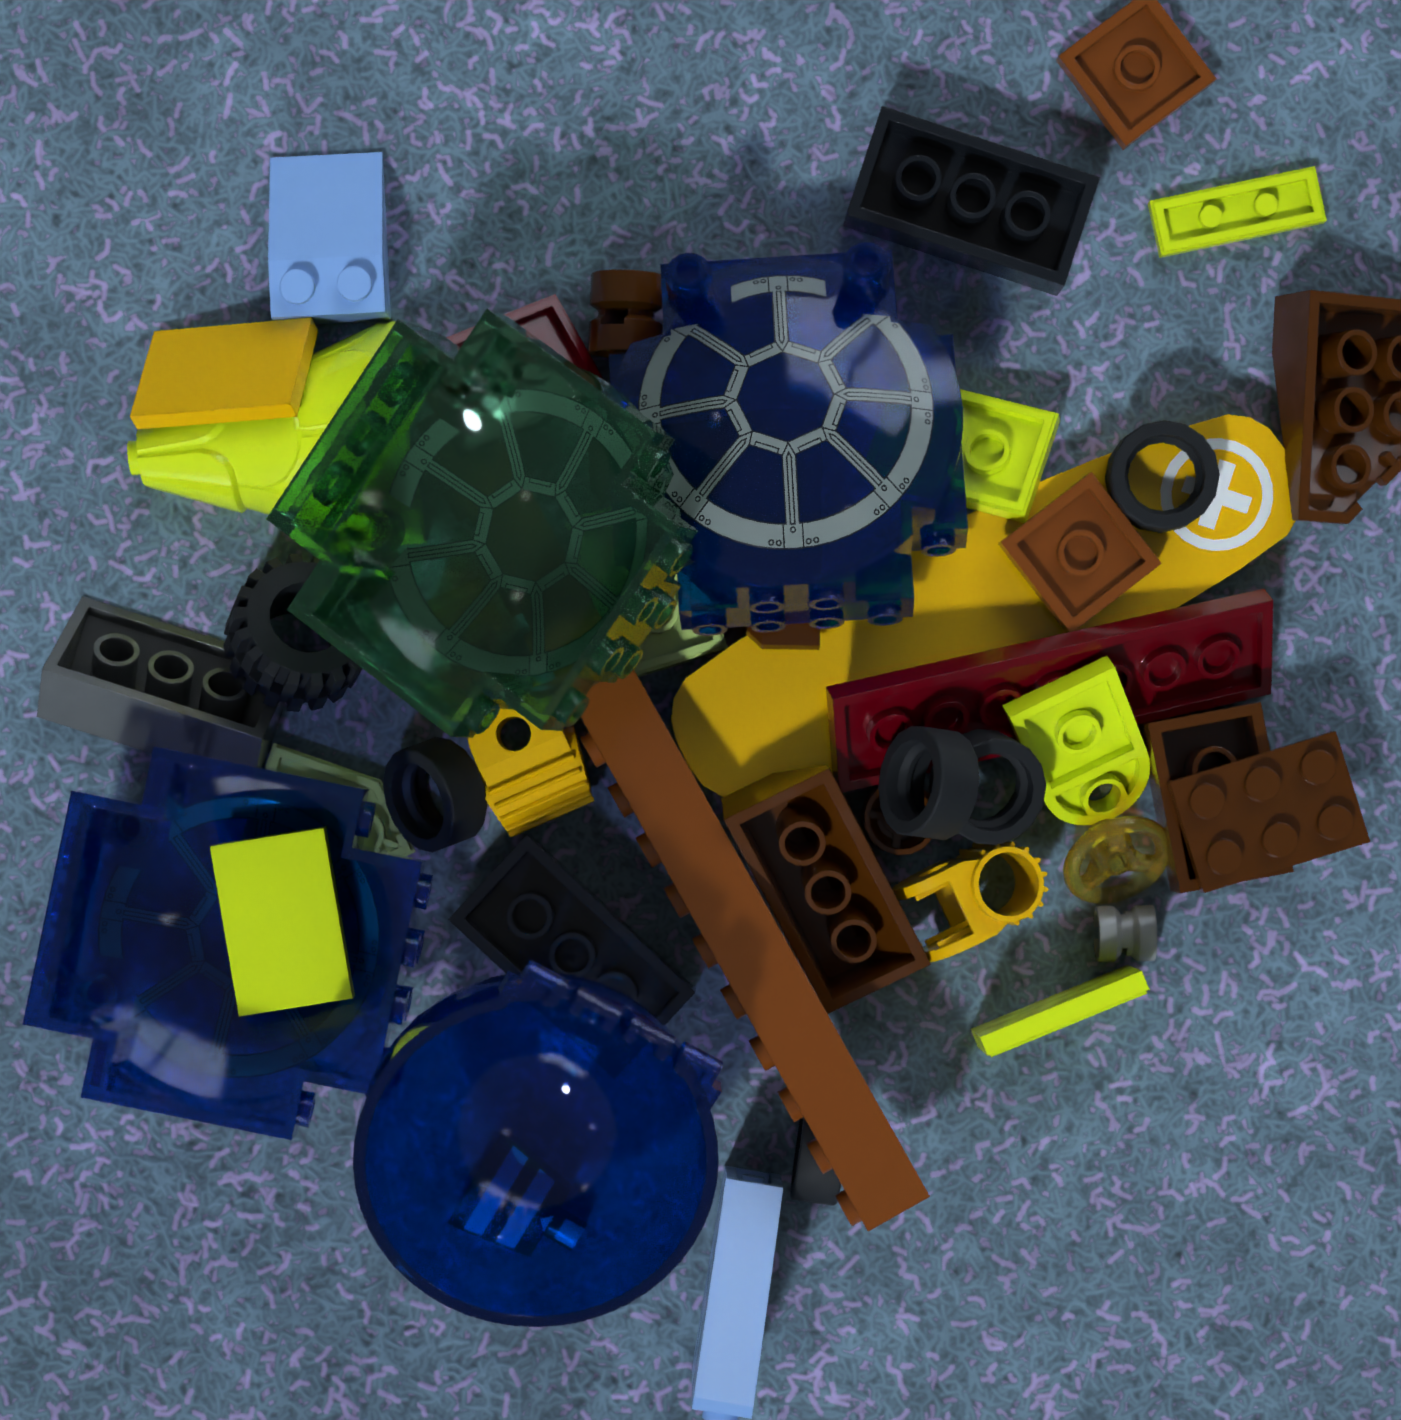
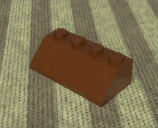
[721,765,931,1014]

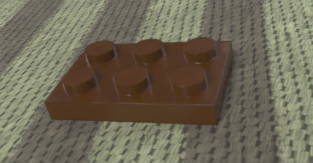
[1166,731,1370,893]

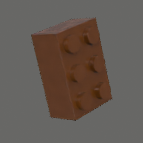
[1139,702,1294,893]

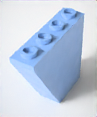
[692,1166,783,1420]

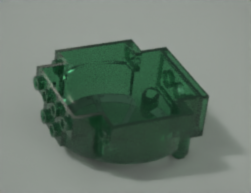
[266,309,698,738]

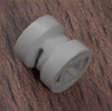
[1093,905,1157,962]

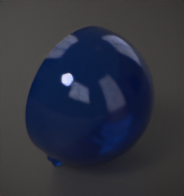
[353,960,723,1327]

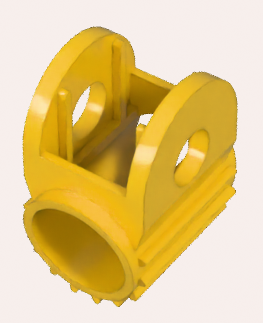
[467,688,595,838]
[892,842,1049,962]

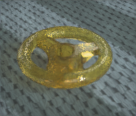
[1063,816,1168,904]

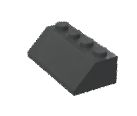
[37,596,285,786]

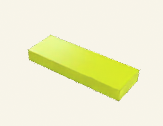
[1148,166,1327,258]

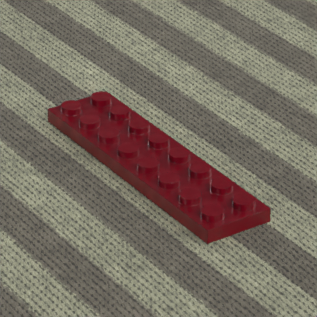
[826,588,1273,793]

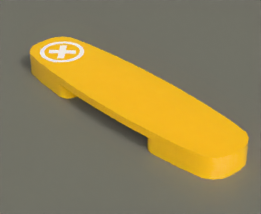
[671,414,1295,797]

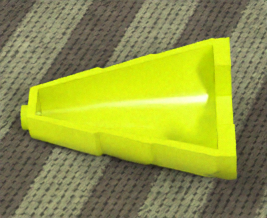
[127,320,426,546]

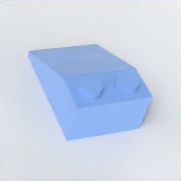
[268,152,391,325]

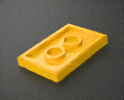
[130,317,318,430]

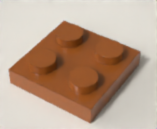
[1056,0,1216,150]
[998,472,1162,633]

